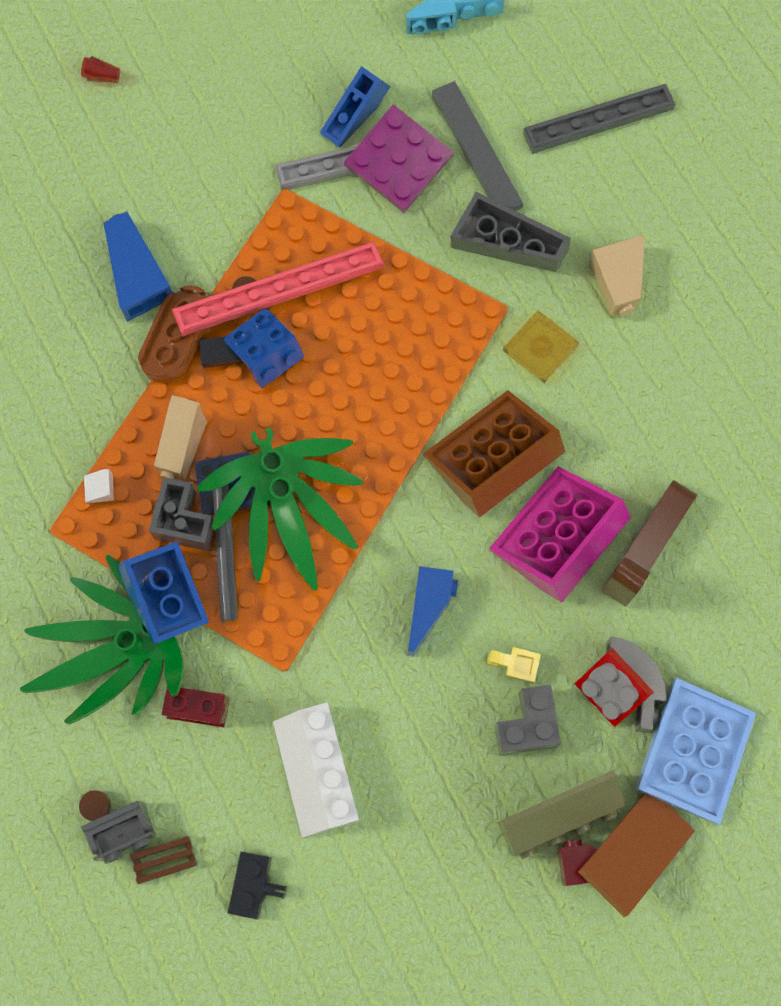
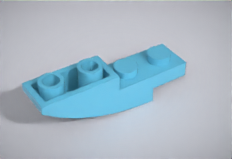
[406,0,504,34]

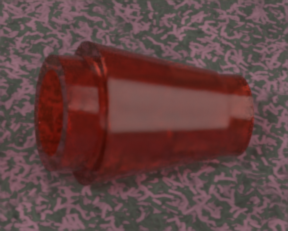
[81,56,120,83]

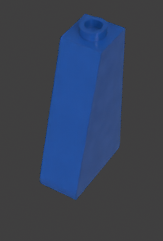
[103,211,173,322]

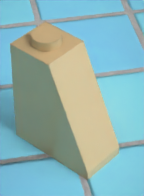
[589,235,645,317]
[154,395,207,481]

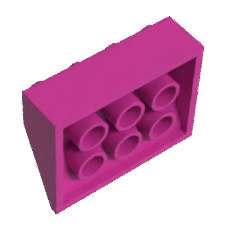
[489,466,631,603]

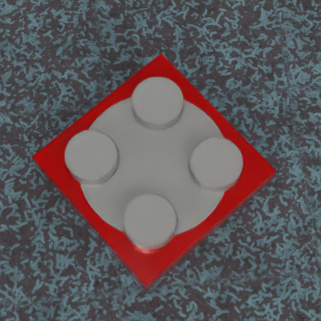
[574,648,654,727]

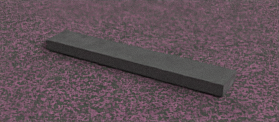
[432,81,523,211]
[523,84,676,154]

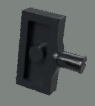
[227,852,287,920]

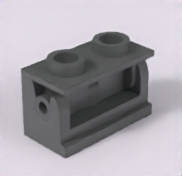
[81,801,156,864]

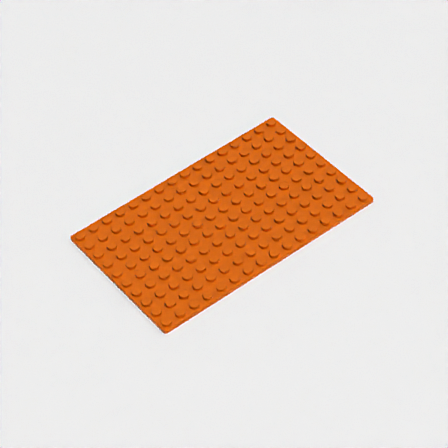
[50,189,508,672]

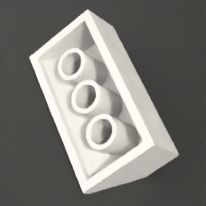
[273,702,360,838]

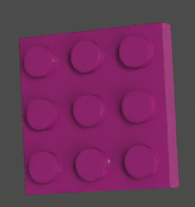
[344,104,453,213]

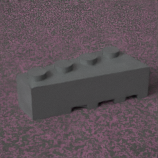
[450,192,571,272]

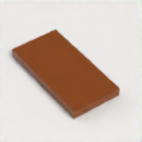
[578,793,695,918]

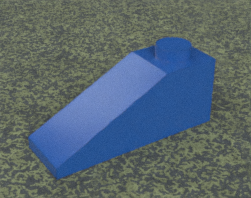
[319,66,391,148]
[408,566,458,656]

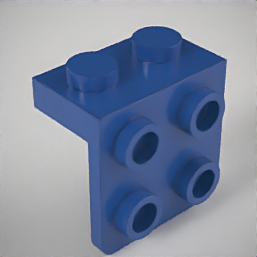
[224,309,305,389]

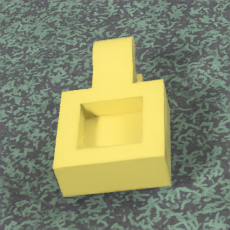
[486,647,541,684]

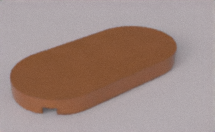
[138,286,209,383]

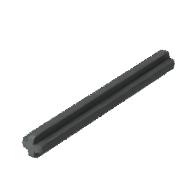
[213,484,238,622]

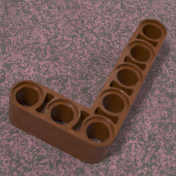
[602,480,698,607]

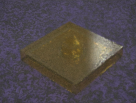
[503,310,579,384]

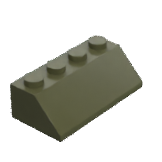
[497,770,625,859]

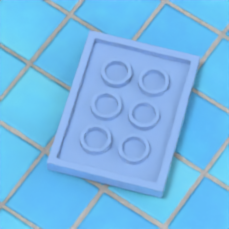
[635,678,756,825]

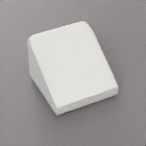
[84,469,114,504]

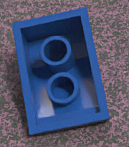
[117,541,209,644]

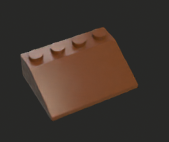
[423,390,565,518]

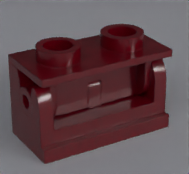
[161,687,230,728]

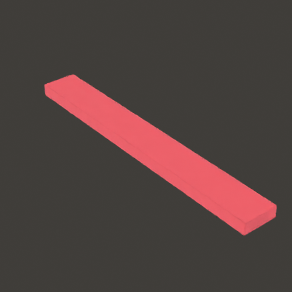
[172,241,384,337]

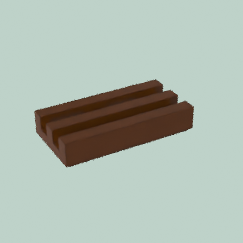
[130,836,197,884]

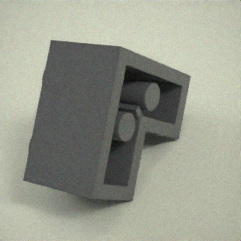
[149,477,215,551]
[495,685,561,755]

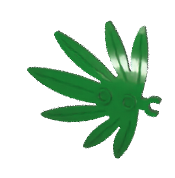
[197,427,363,591]
[20,555,184,725]

